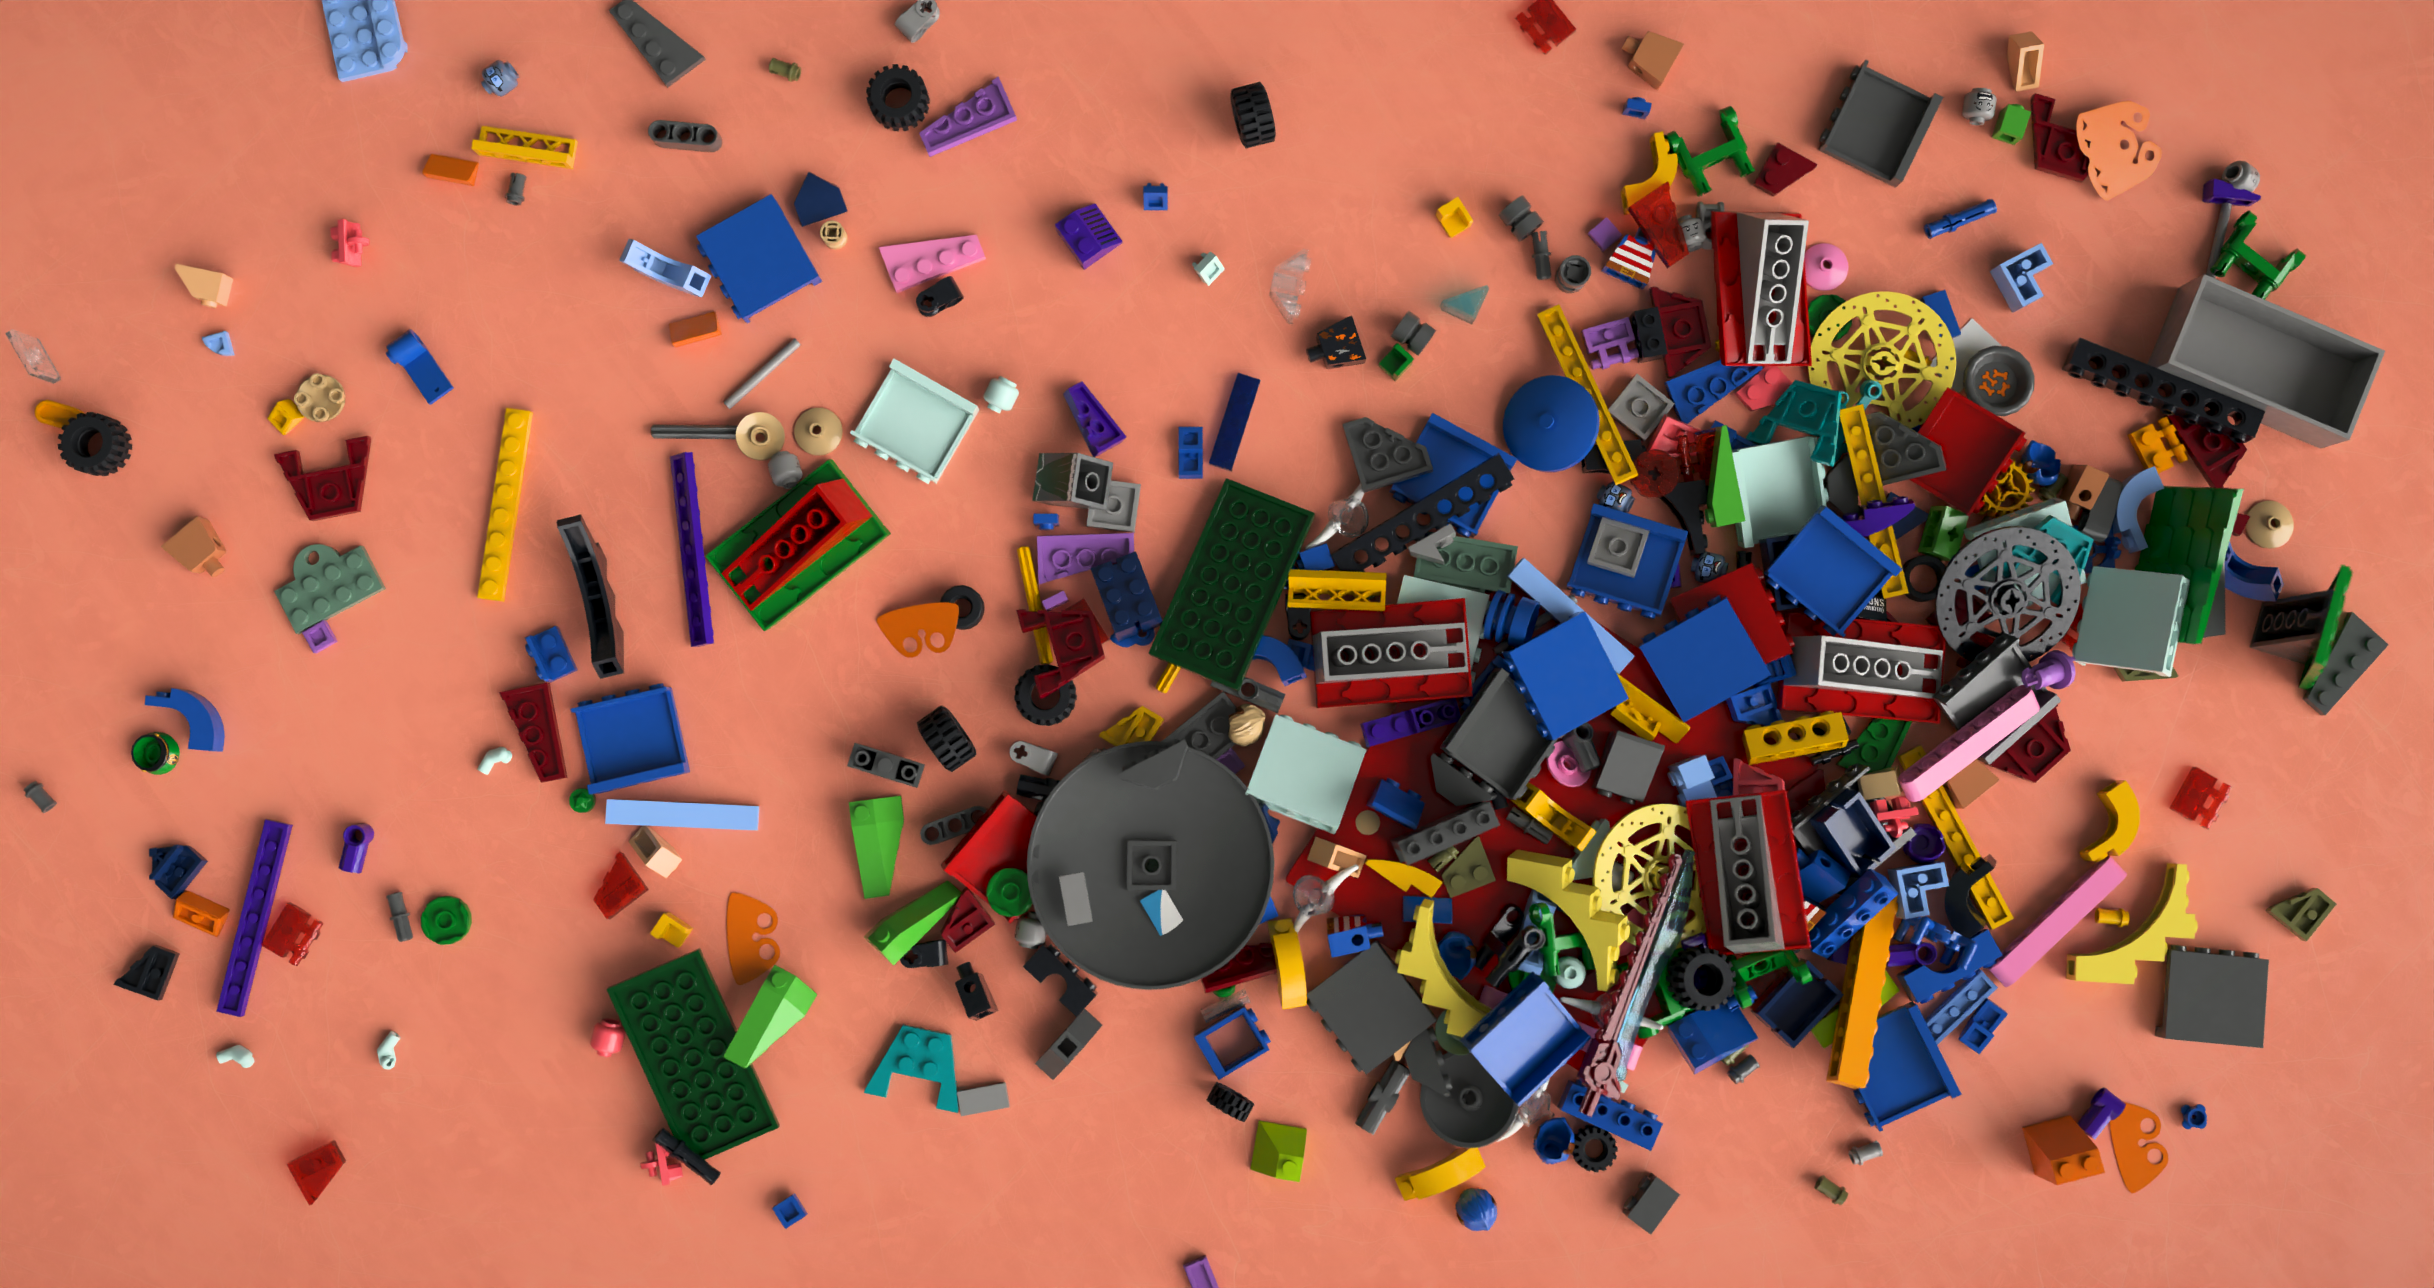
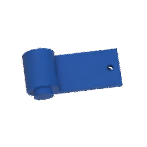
[386,329,454,405]

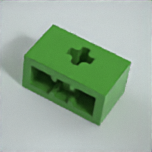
[1918,506,1969,561]

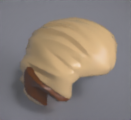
[1228,704,1265,747]

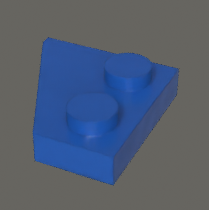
[1726,684,1783,727]

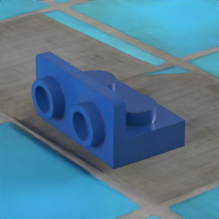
[525,626,578,682]

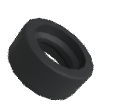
[1902,555,1945,602]

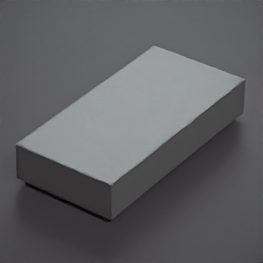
[1059,872,1093,926]
[957,1082,1010,1116]

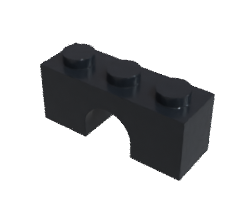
[1023,943,1098,1017]

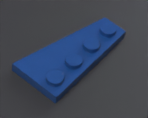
[1664,360,1763,424]

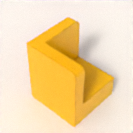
[1436,197,1473,238]
[650,912,693,948]

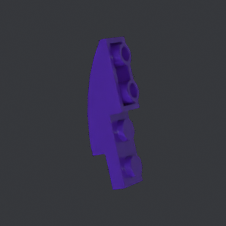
[1841,496,1915,537]
[1360,698,1461,747]

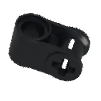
[916,276,964,317]
[1285,593,1311,640]
[900,940,948,968]

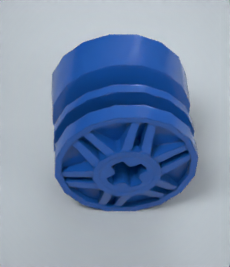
[1484,590,1540,648]

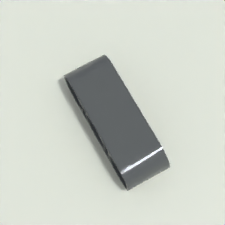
[648,120,723,152]
[2077,477,2123,543]
[920,806,988,845]

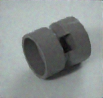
[1499,195,1544,241]
[1555,255,1591,293]
[1391,311,1436,356]

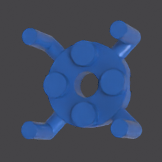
[1893,916,1978,970]

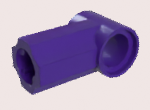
[338,823,374,873]
[1886,942,1937,967]
[2077,1087,2126,1140]

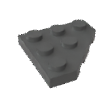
[1866,411,1947,486]
[1342,417,1433,493]

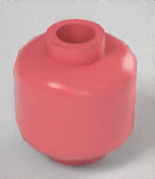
[590,1018,626,1057]

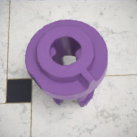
[2021,650,2076,690]

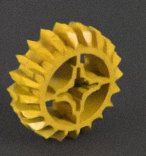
[1979,458,2036,518]

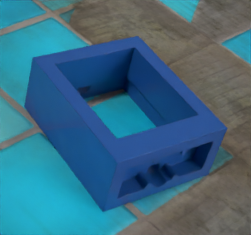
[1194,1005,1271,1080]

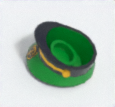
[131,732,180,775]

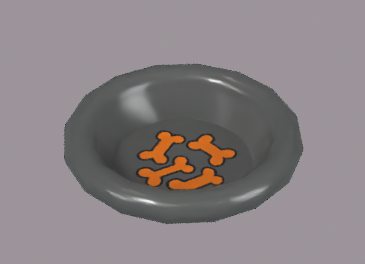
[1963,346,2035,416]

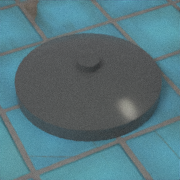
[1420,1052,1519,1148]

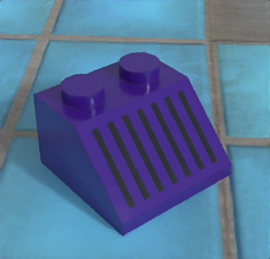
[1055,204,1123,270]

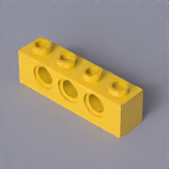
[1742,711,1849,765]

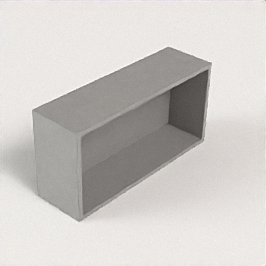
[2148,274,2385,449]

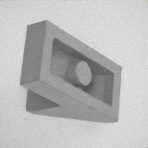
[1408,523,1456,565]

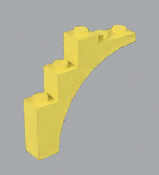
[1507,850,1630,992]
[2066,863,2198,984]
[1395,899,1492,1037]

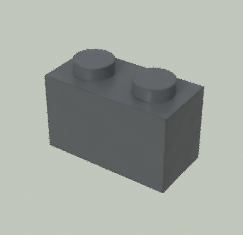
[1623,1173,1680,1235]

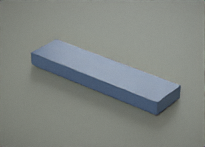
[1925,969,1998,1045]

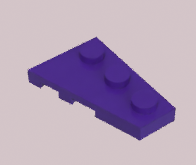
[1063,381,1126,457]

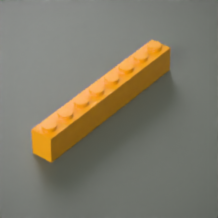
[1826,895,1898,1089]

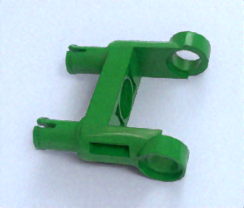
[1664,106,1755,197]
[2210,210,2306,300]
[1529,902,1595,976]
[1616,947,1694,1039]
[1725,950,1812,1009]

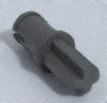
[1531,231,1551,280]
[1506,806,1553,844]
[386,892,413,942]

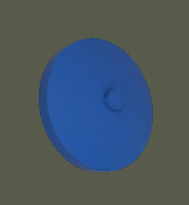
[1503,375,1600,472]

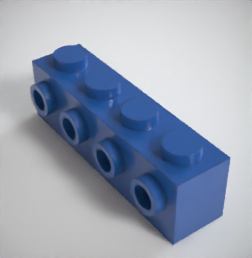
[1809,869,1899,959]
[1557,1079,1663,1151]

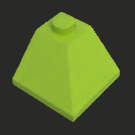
[1250,1120,1307,1182]

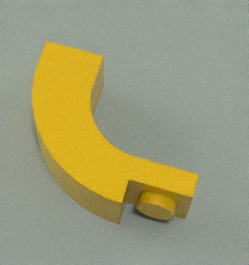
[1620,132,1678,215]
[2078,780,2140,862]
[1510,782,1596,852]
[1268,918,1307,1010]
[1395,1148,1486,1201]

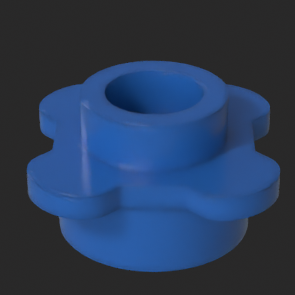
[2181,1104,2207,1130]

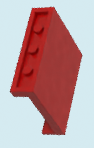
[1909,387,2027,517]
[1670,563,1796,664]
[941,790,1037,924]

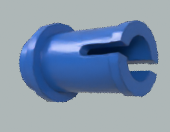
[1726,985,1758,1012]

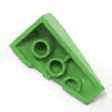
[1705,425,1745,527]
[849,796,904,899]
[864,881,962,966]
[723,965,817,1069]

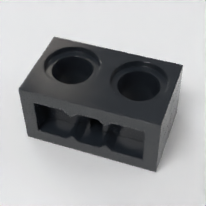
[1629,307,1668,363]

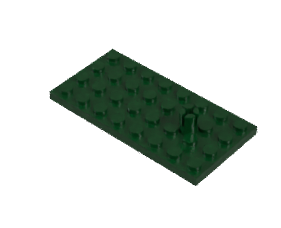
[1149,478,1315,692]
[606,948,780,1160]

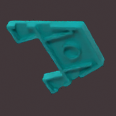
[1745,380,1842,467]
[1992,515,2094,610]
[864,1024,959,1113]

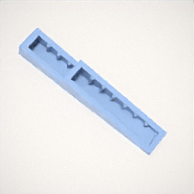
[1507,558,1634,674]
[605,799,760,830]

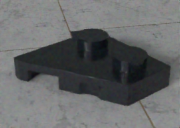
[114,945,180,1001]

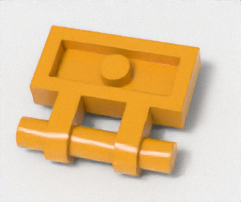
[2127,416,2188,474]

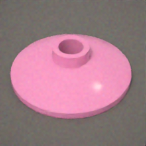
[1804,243,1848,291]
[1546,741,1591,787]

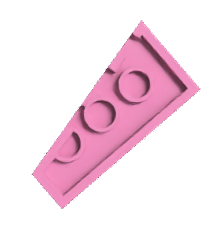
[879,235,986,293]

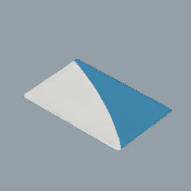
[1140,890,1183,936]

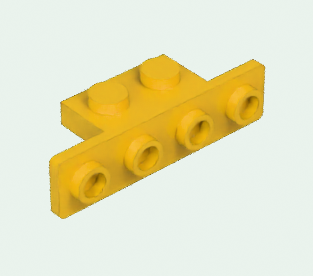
[1611,673,1690,743]

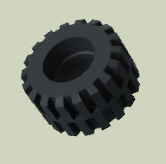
[866,64,930,131]
[1230,82,1276,149]
[58,412,132,476]
[1014,664,1077,726]
[917,705,976,772]
[1666,947,1736,1011]

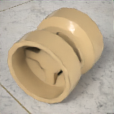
[820,220,848,250]

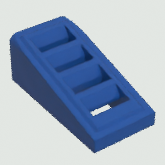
[1753,654,1797,688]

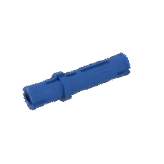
[1924,199,1997,239]

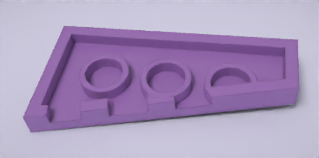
[919,76,1017,157]
[1037,533,1134,584]

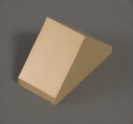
[1857,766,1903,800]

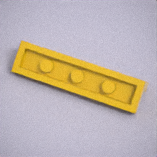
[471,126,578,169]
[1287,569,1387,611]

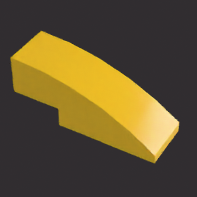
[1364,859,1443,898]

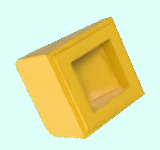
[267,399,304,435]

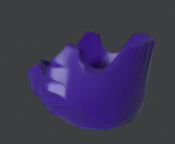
[1903,824,1946,864]

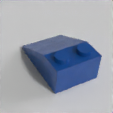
[1366,778,1425,830]
[1668,1004,1758,1075]

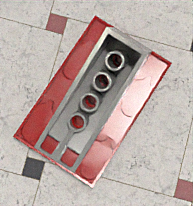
[1711,211,1812,366]
[1310,598,1473,708]
[1777,613,1946,724]
[1685,790,1811,956]

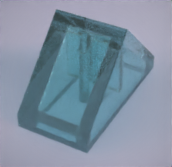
[1440,285,1489,324]

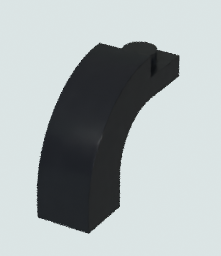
[1945,854,1997,939]

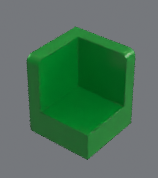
[1378,343,1414,381]

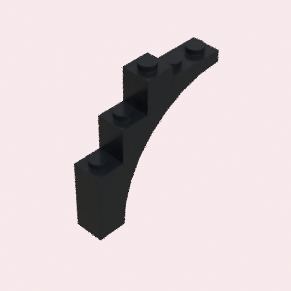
[1581,439,1709,556]
[557,514,624,679]

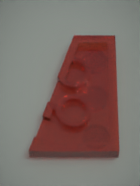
[1627,181,1689,269]

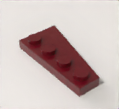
[499,682,568,783]

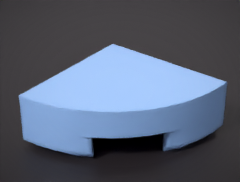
[202,331,235,356]

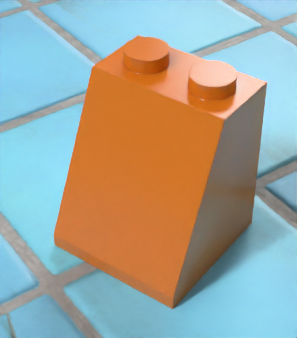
[2022,1115,2105,1185]

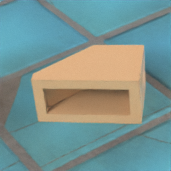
[2007,31,2044,92]
[175,264,233,308]
[629,825,682,878]
[1307,837,1367,878]

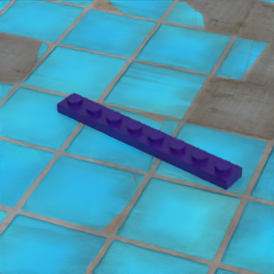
[670,452,714,647]
[216,819,293,1017]

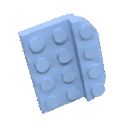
[322,0,408,82]

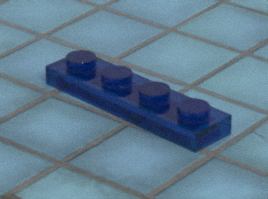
[1209,373,1261,472]

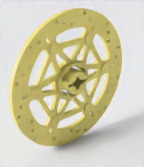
[1808,291,1956,428]
[1592,803,1706,951]

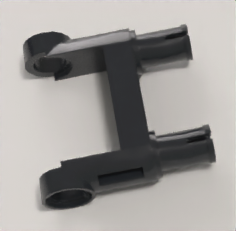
[1475,904,1545,989]

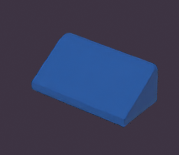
[1402,896,1452,924]

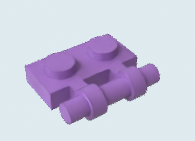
[1581,317,1639,370]

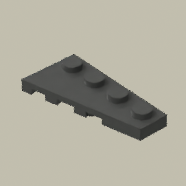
[609,0,706,87]
[2303,612,2389,715]

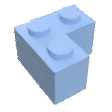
[1990,243,2053,313]
[1667,755,1717,808]
[1887,861,1949,919]

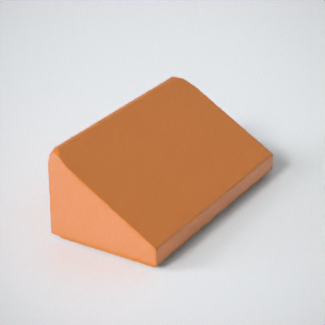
[422,154,479,186]
[669,311,722,347]
[173,891,230,937]

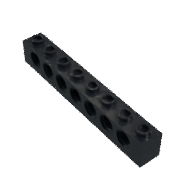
[2062,338,2265,443]
[1331,453,1514,572]

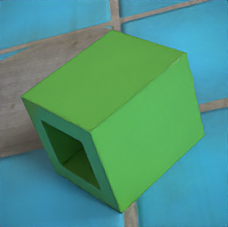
[1992,104,2031,145]

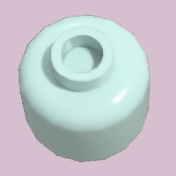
[983,376,1019,413]
[1553,956,1586,989]

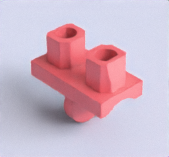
[330,219,370,267]
[1870,796,1919,838]
[640,1142,683,1186]

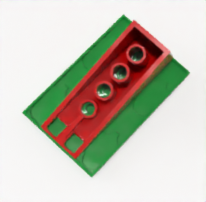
[705,459,891,631]

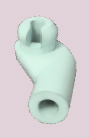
[477,747,512,775]
[377,1031,401,1070]
[216,1045,255,1068]

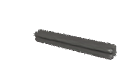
[651,425,738,439]

